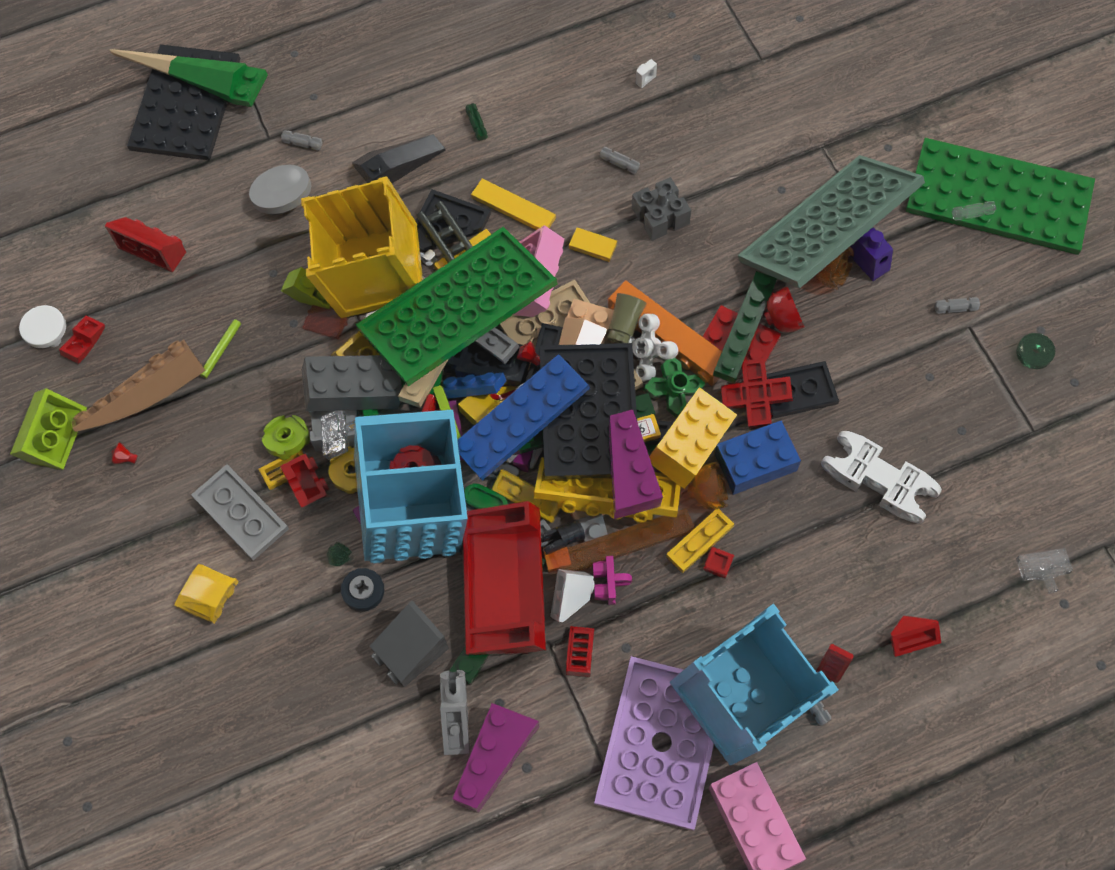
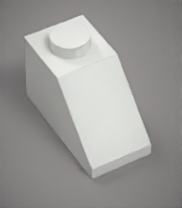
[550,569,595,622]

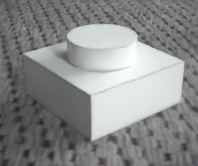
[636,59,657,88]

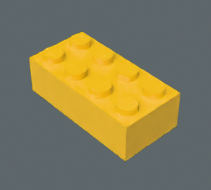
[649,387,737,489]

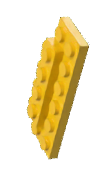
[534,457,681,523]

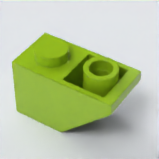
[281,267,330,309]

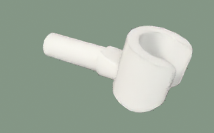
[420,249,437,266]

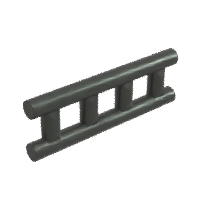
[416,201,473,263]

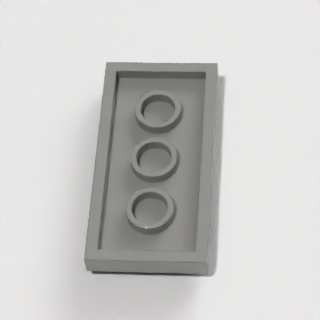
[191,464,289,561]

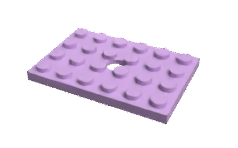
[594,656,714,831]

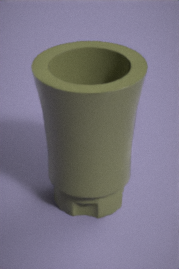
[607,293,647,343]

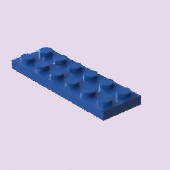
[457,354,590,481]

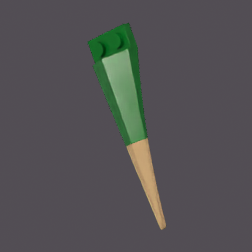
[110,49,268,107]

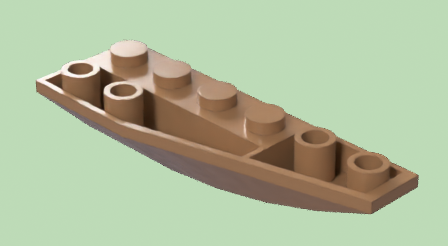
[71,339,206,432]

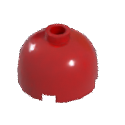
[764,287,805,333]

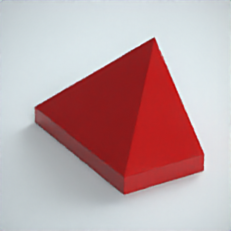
[891,616,941,657]

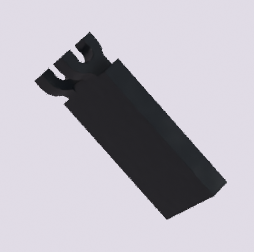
[443,342,530,386]

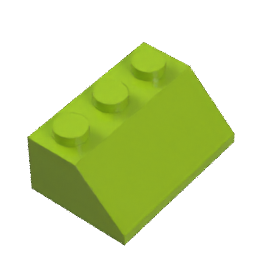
[10,388,87,470]

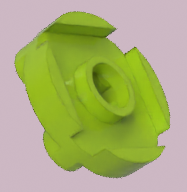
[262,415,310,460]

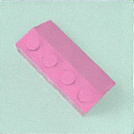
[514,225,564,317]

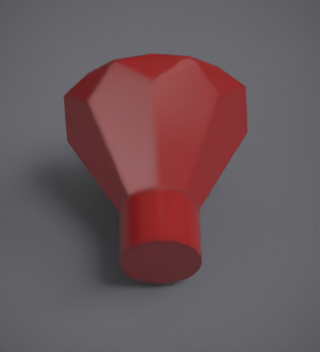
[517,341,540,366]
[112,442,138,464]

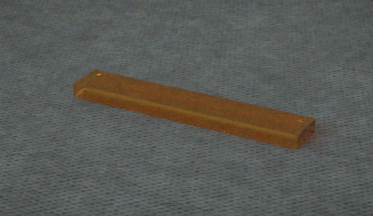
[553,508,695,571]

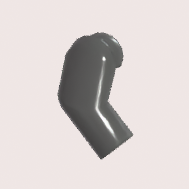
[488,461,521,478]

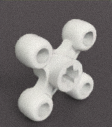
[629,314,678,382]

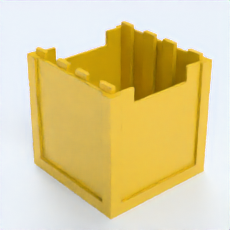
[301,176,423,318]

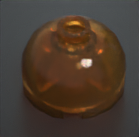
[816,247,854,290]
[688,462,728,510]

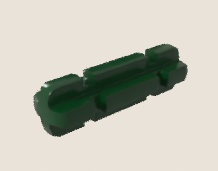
[465,103,488,141]

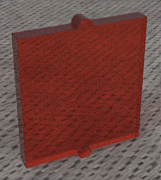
[303,305,349,340]

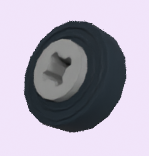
[341,568,384,612]

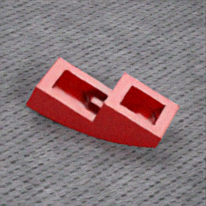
[59,315,105,364]

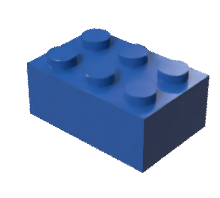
[714,420,801,495]

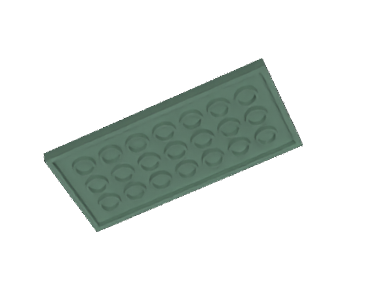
[738,155,925,289]

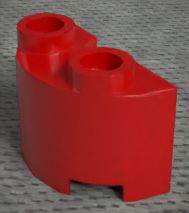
[389,445,442,469]
[280,453,329,508]

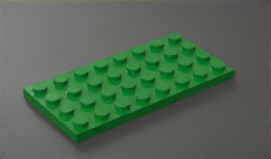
[905,138,1095,255]
[356,227,558,387]

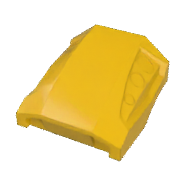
[174,564,239,624]

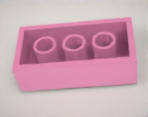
[709,762,806,870]

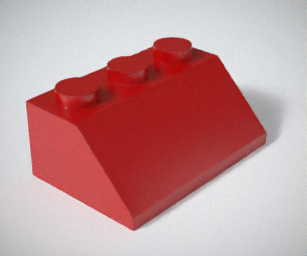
[105,217,186,272]

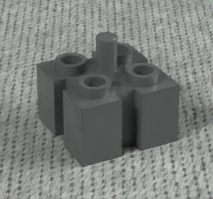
[632,177,691,241]

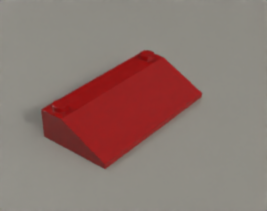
[463,501,546,655]

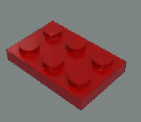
[702,305,781,364]

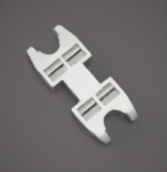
[821,431,942,523]

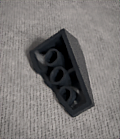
[352,134,446,183]

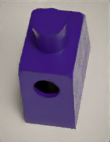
[846,227,893,281]

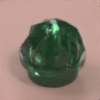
[327,542,352,566]

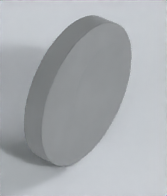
[249,165,312,214]

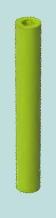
[200,319,241,379]

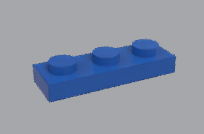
[442,372,507,398]

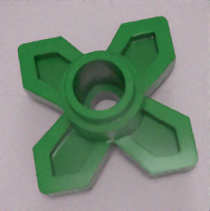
[643,358,705,418]

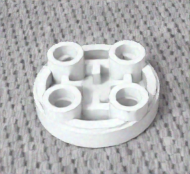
[19,305,66,348]

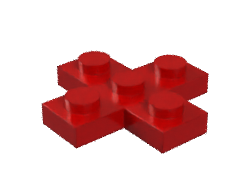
[721,358,793,429]

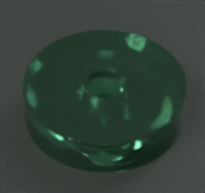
[1016,333,1056,369]

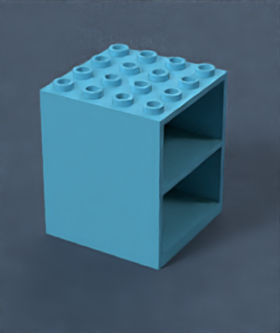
[354,410,468,563]

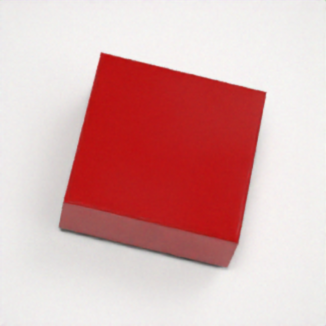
[703,547,734,579]

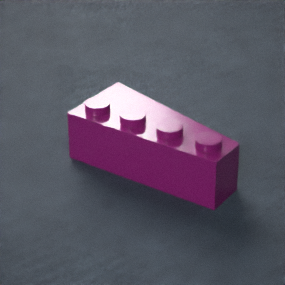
[608,410,663,519]
[453,703,540,813]

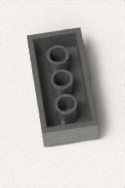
[301,355,402,411]

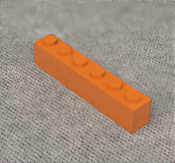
[608,280,722,386]

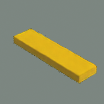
[471,178,556,230]

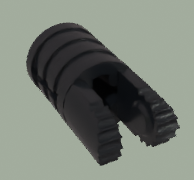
[541,519,585,555]

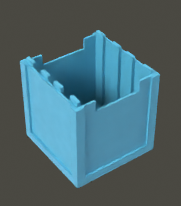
[669,603,839,766]

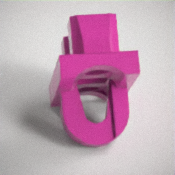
[593,556,632,605]

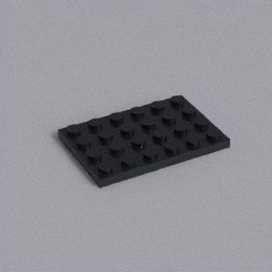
[127,44,241,161]
[540,343,637,479]

